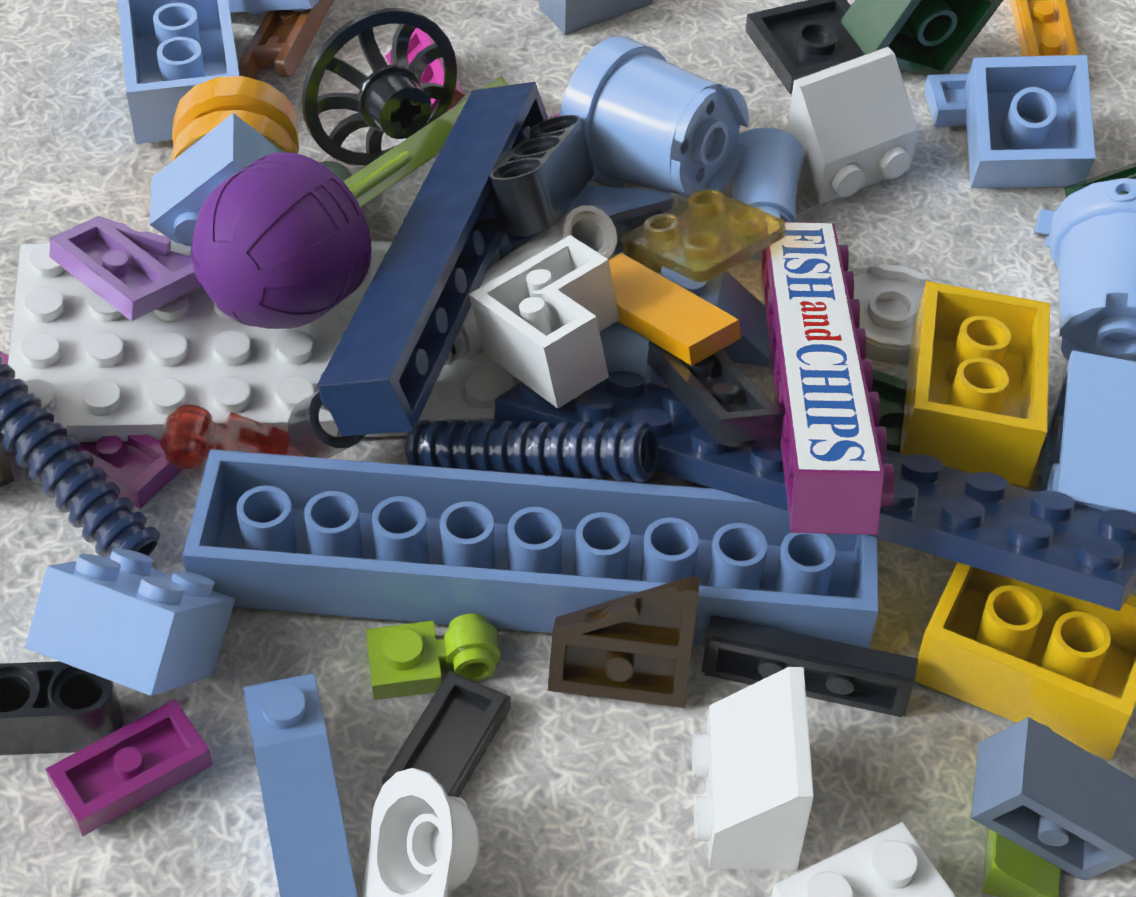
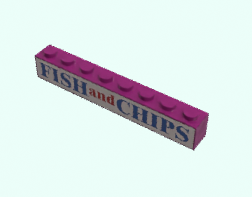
[761,222,895,535]

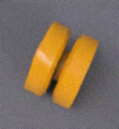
[171,76,299,162]

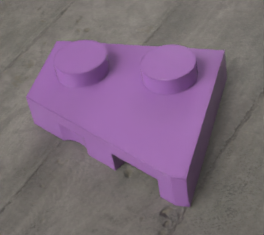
[49,216,202,321]

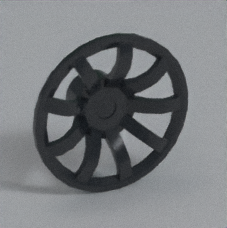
[301,8,457,166]

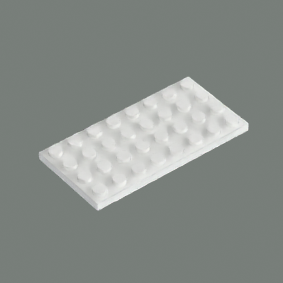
[8,241,513,442]

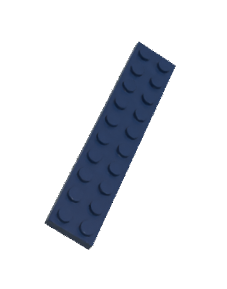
[494,371,1136,611]

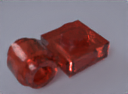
[160,404,290,469]

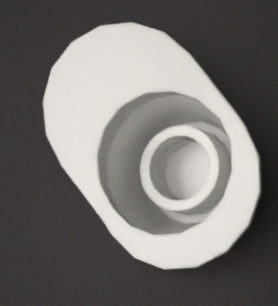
[362,768,480,897]

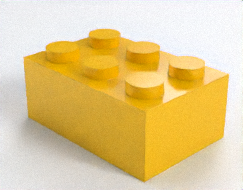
[900,281,1050,487]
[915,562,1136,761]

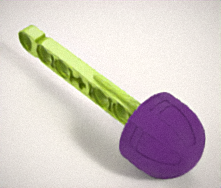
[191,76,508,329]

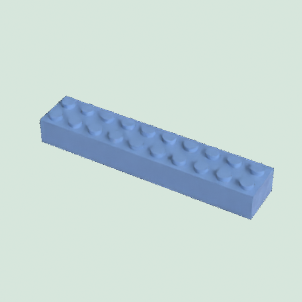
[183,449,879,648]

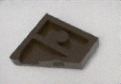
[547,576,700,708]

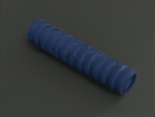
[0,355,160,557]
[405,420,659,482]

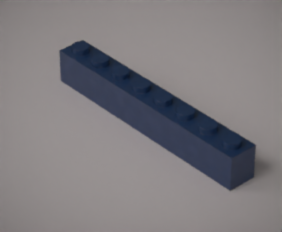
[317,82,549,436]

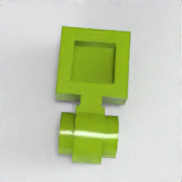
[366,613,501,700]

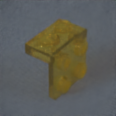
[621,189,786,282]

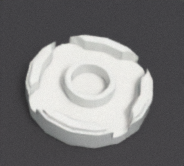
[854,264,934,362]

